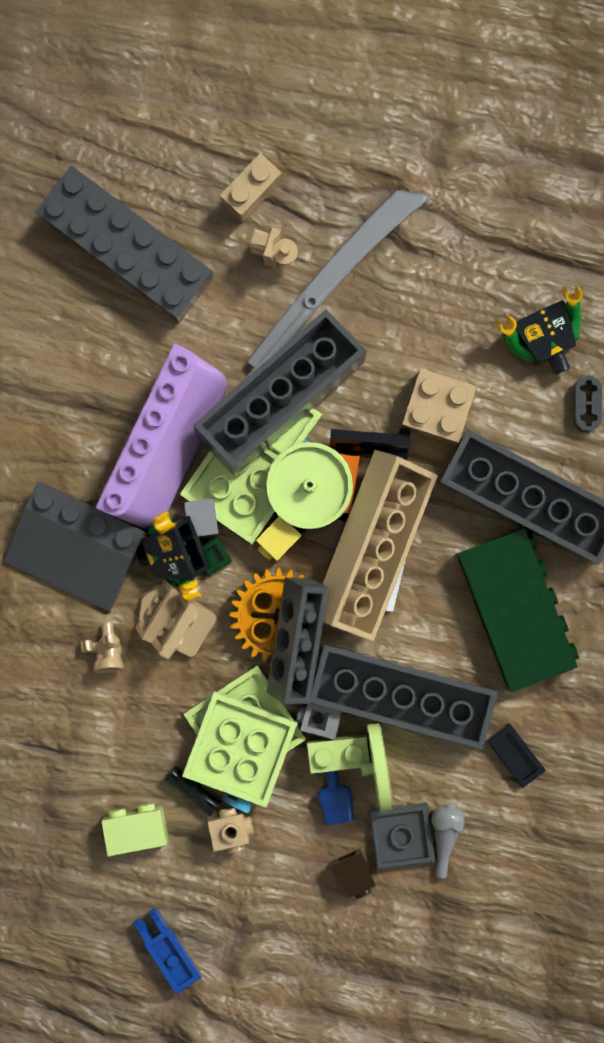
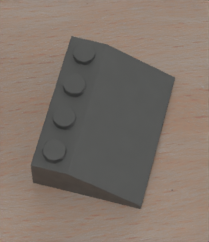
[4,481,148,612]

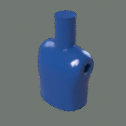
[318,771,355,825]

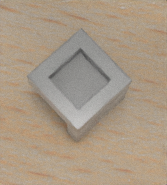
[184,499,220,537]

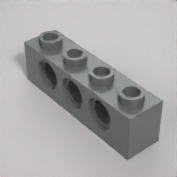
[266,577,329,704]

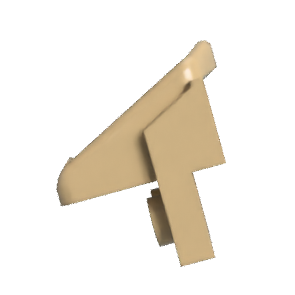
[135,579,216,659]

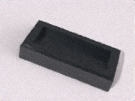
[486,723,546,788]

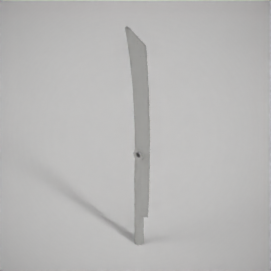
[242,190,429,382]

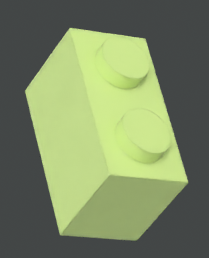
[307,734,370,774]
[101,803,169,856]

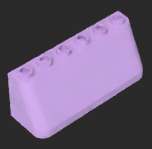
[96,343,227,530]

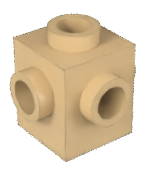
[208,807,254,853]

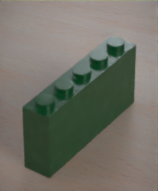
[456,528,579,692]

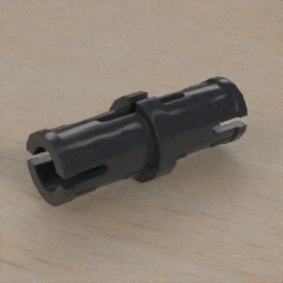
[164,765,222,816]

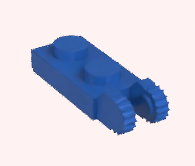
[134,908,202,994]

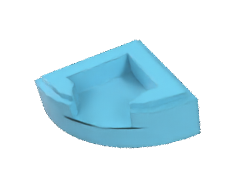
[222,792,252,813]

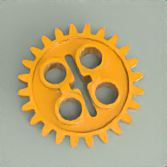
[229,567,323,662]

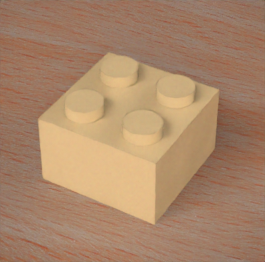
[400,368,477,446]

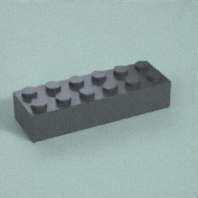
[36,165,214,324]
[193,309,366,476]
[438,429,604,565]
[310,643,498,750]

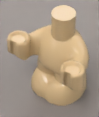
[81,622,124,673]

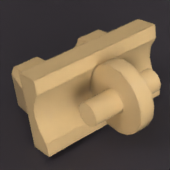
[250,227,298,268]

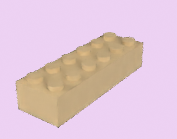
[323,450,438,641]

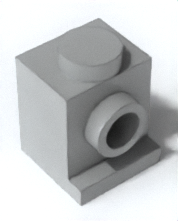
[296,703,342,740]

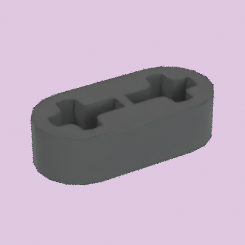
[573,375,602,432]

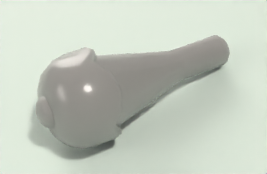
[431,803,465,879]

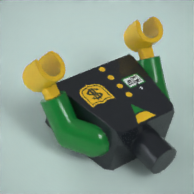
[494,284,583,376]
[137,511,210,602]

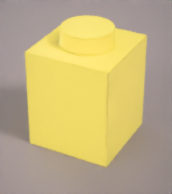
[256,517,302,561]

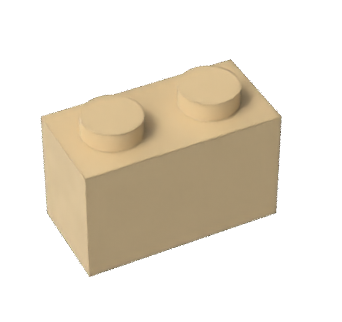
[220,153,282,223]

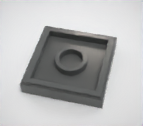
[369,802,435,870]

